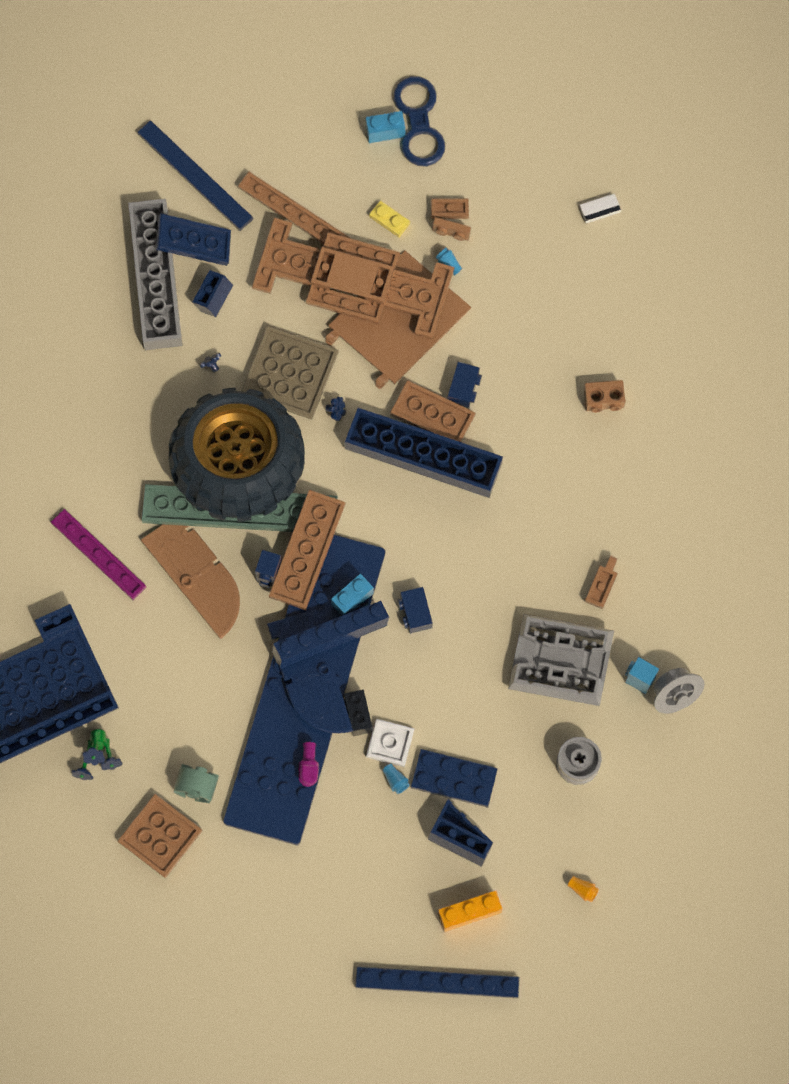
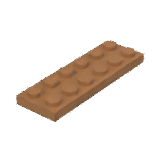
[269,490,346,610]

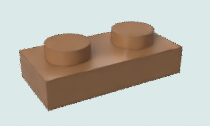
[431,199,469,219]
[433,217,471,241]

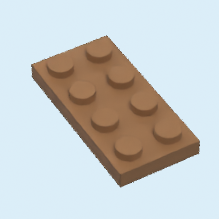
[390,380,476,442]

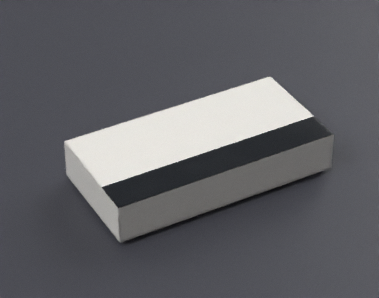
[579,194,621,223]

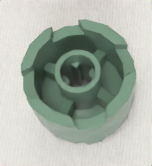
[174,764,219,803]

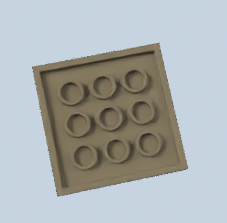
[241,326,339,420]

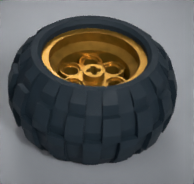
[168,388,305,522]

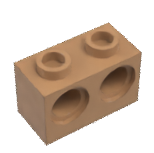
[584,380,626,413]

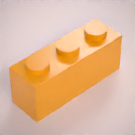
[438,890,503,932]

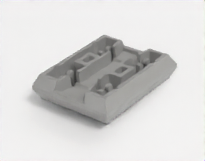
[508,614,614,706]

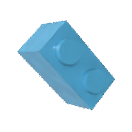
[366,111,405,143]
[331,574,374,616]
[625,657,659,694]

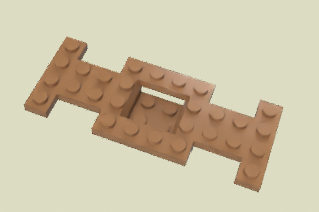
[252,218,454,339]

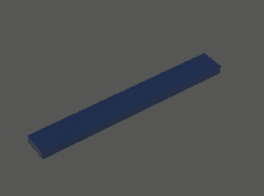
[137,120,253,231]

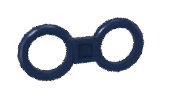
[393,76,445,167]

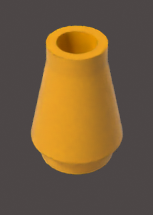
[568,876,599,902]

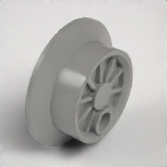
[654,668,704,714]

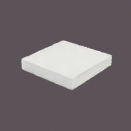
[366,719,414,767]

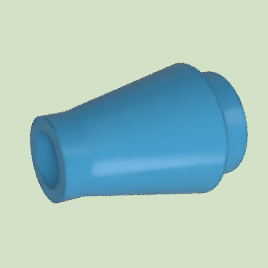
[435,248,463,276]
[382,764,410,794]

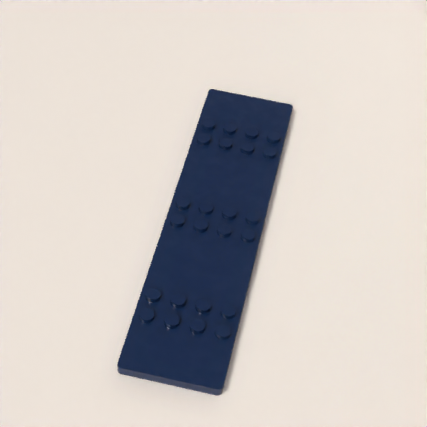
[223,535,386,846]

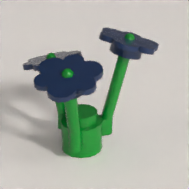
[71,729,123,780]

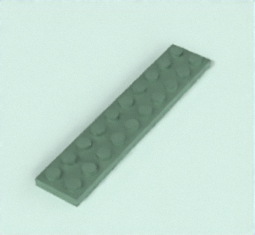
[142,484,338,535]

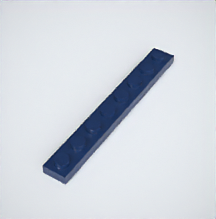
[356,967,519,998]

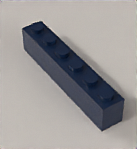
[272,601,389,669]

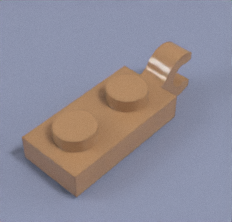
[585,556,618,609]

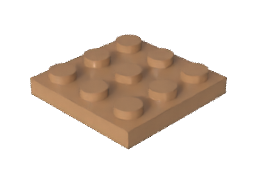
[118,794,202,878]

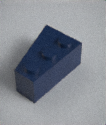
[428,799,493,867]

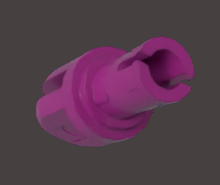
[298,742,319,787]

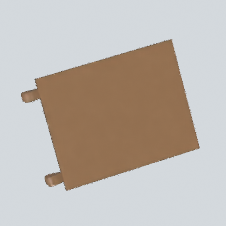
[326,251,471,389]

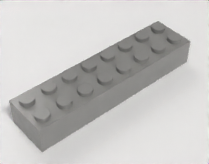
[128,199,183,350]

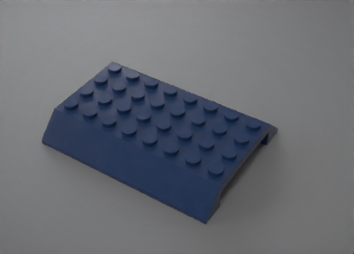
[0,604,119,764]

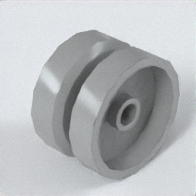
[556,737,602,785]

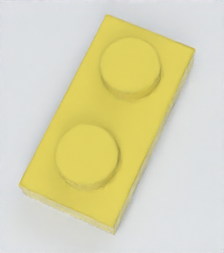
[369,200,410,238]

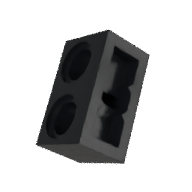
[344,689,373,737]

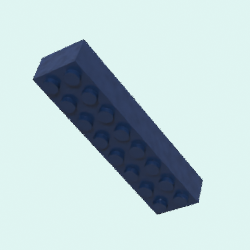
[345,408,503,498]

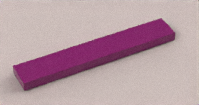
[51,509,147,600]

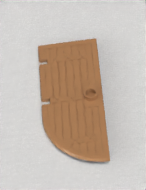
[141,524,240,639]

